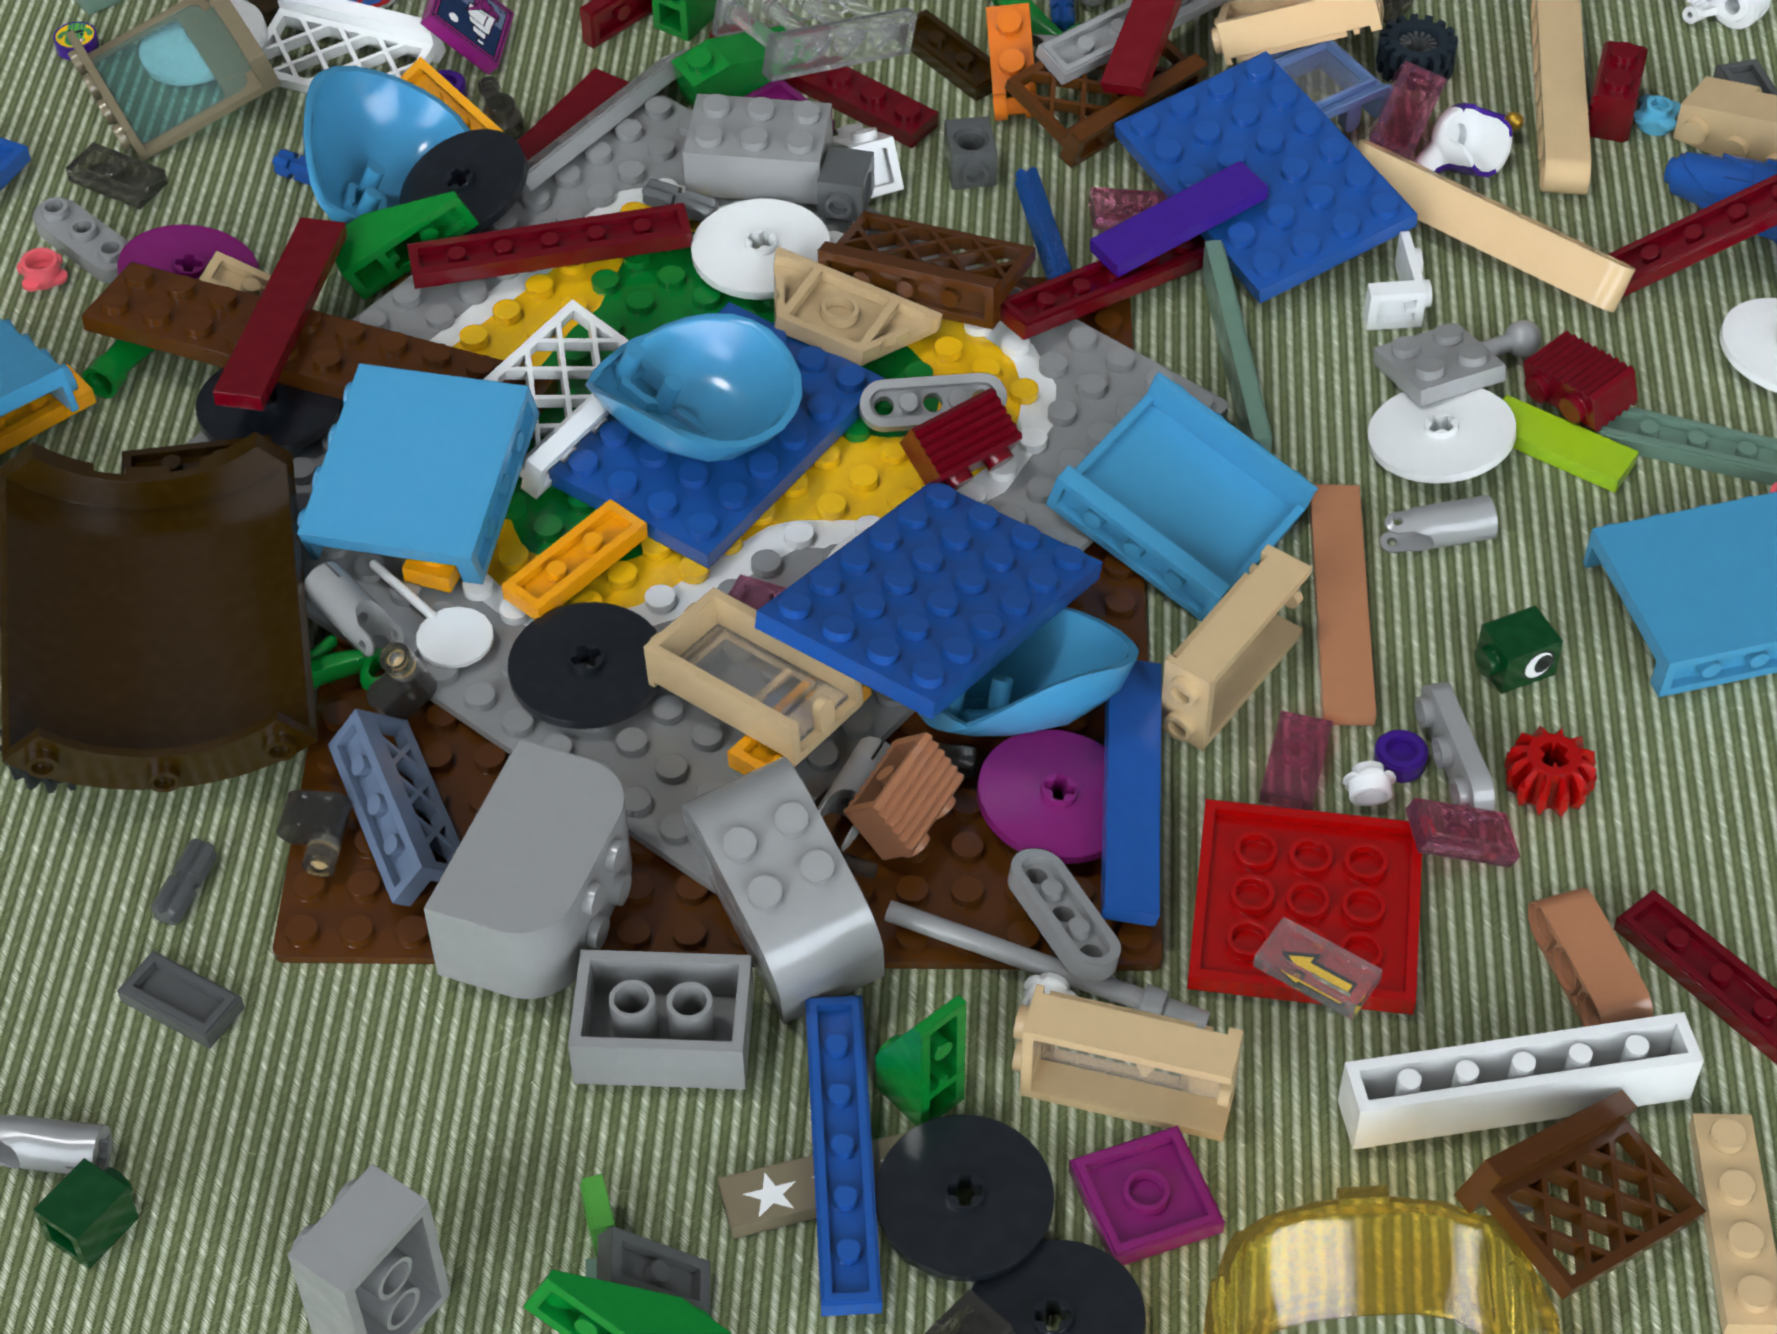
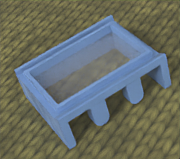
[1270,40,1391,133]

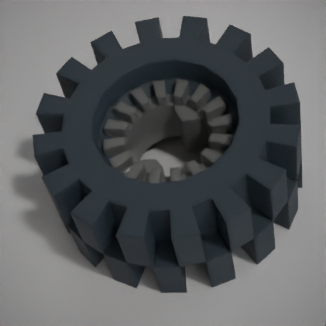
[1376,14,1458,91]

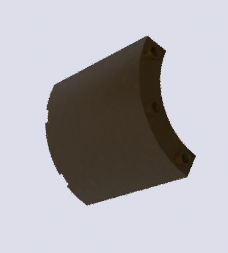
[0,431,318,792]

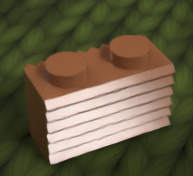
[843,732,964,860]

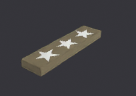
[717,1132,907,1239]

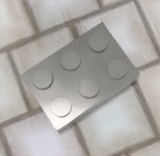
[682,94,833,205]
[568,949,754,1090]
[287,1164,451,1334]

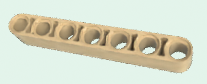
[1531,0,1591,195]
[1356,139,1636,313]

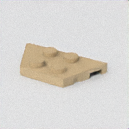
[773,246,943,366]

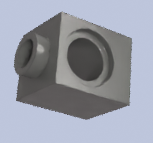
[944,116,997,190]
[817,146,875,222]

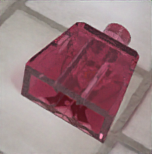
[1369,61,1447,159]

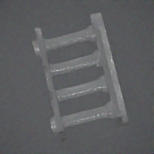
[712,0,917,82]

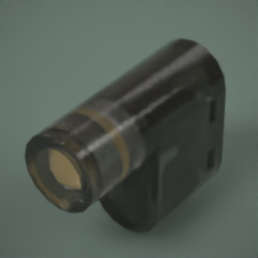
[366,642,437,720]
[276,790,353,877]

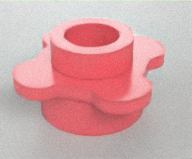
[17,248,68,292]

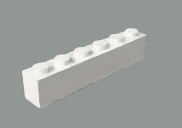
[1338,1012,1704,1150]

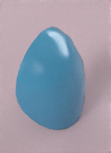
[302,66,471,225]
[585,313,802,462]
[917,607,1139,736]

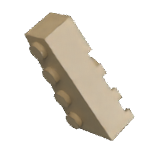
[1673,76,1777,162]

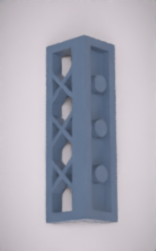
[328,709,460,906]

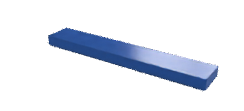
[1100,660,1162,927]
[805,995,882,1317]

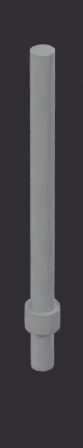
[884,900,1211,1029]

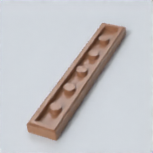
[1309,484,1376,726]

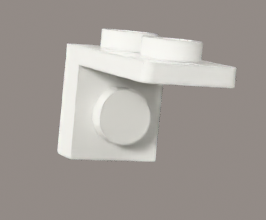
[833,123,904,198]
[1363,231,1432,330]

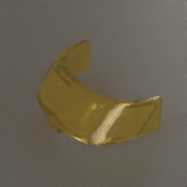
[1204,1185,1560,1334]

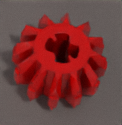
[1504,725,1597,818]

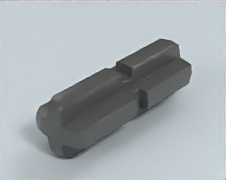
[642,179,718,223]
[151,838,217,925]

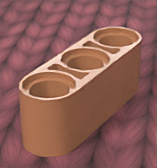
[1528,887,1653,1027]

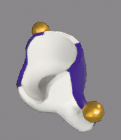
[1414,102,1524,177]

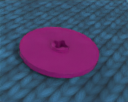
[117,224,259,280]
[977,729,1104,864]

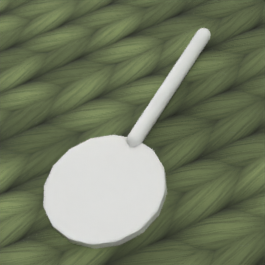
[369,560,494,669]

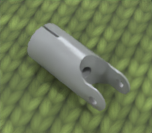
[1379,495,1498,553]
[304,561,404,657]
[817,736,892,852]
[0,1114,112,1174]

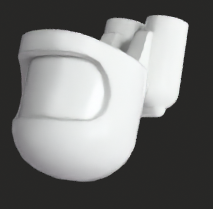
[1682,0,1771,29]

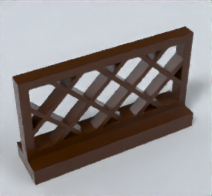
[1005,39,1208,169]
[817,211,1036,330]
[1454,1089,1706,1300]

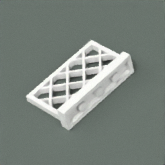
[262,0,446,94]
[483,299,629,499]

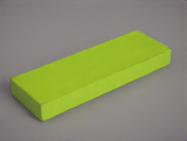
[1502,394,1639,493]

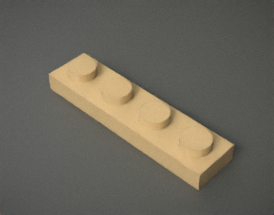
[1689,1113,1777,1334]

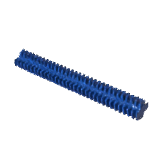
[1015,166,1073,281]

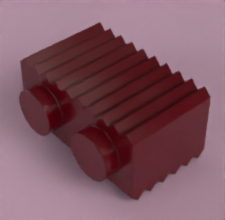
[1588,41,1648,143]
[1523,330,1638,432]
[900,388,1022,491]

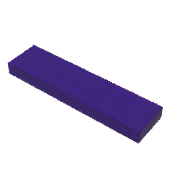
[1090,161,1268,278]

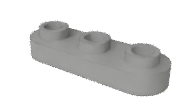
[33,197,129,284]
[859,373,1007,432]
[1414,681,1495,819]
[1008,848,1121,981]

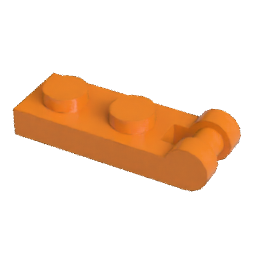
[986,3,1037,121]

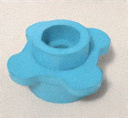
[1633,95,1681,136]

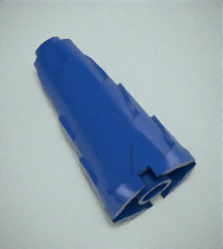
[1664,152,1777,245]

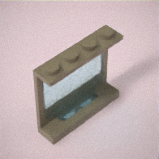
[65,0,281,162]

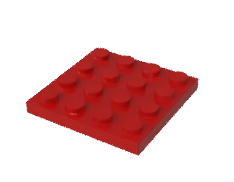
[1187,799,1423,1015]

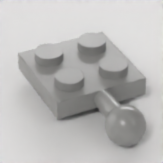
[1373,320,1542,407]

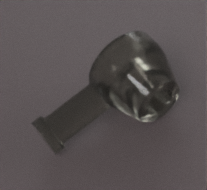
[478,76,524,140]

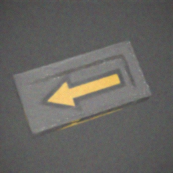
[1253,917,1382,1020]

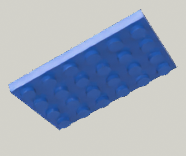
[1114,51,1417,304]
[549,302,885,569]
[755,482,1103,720]

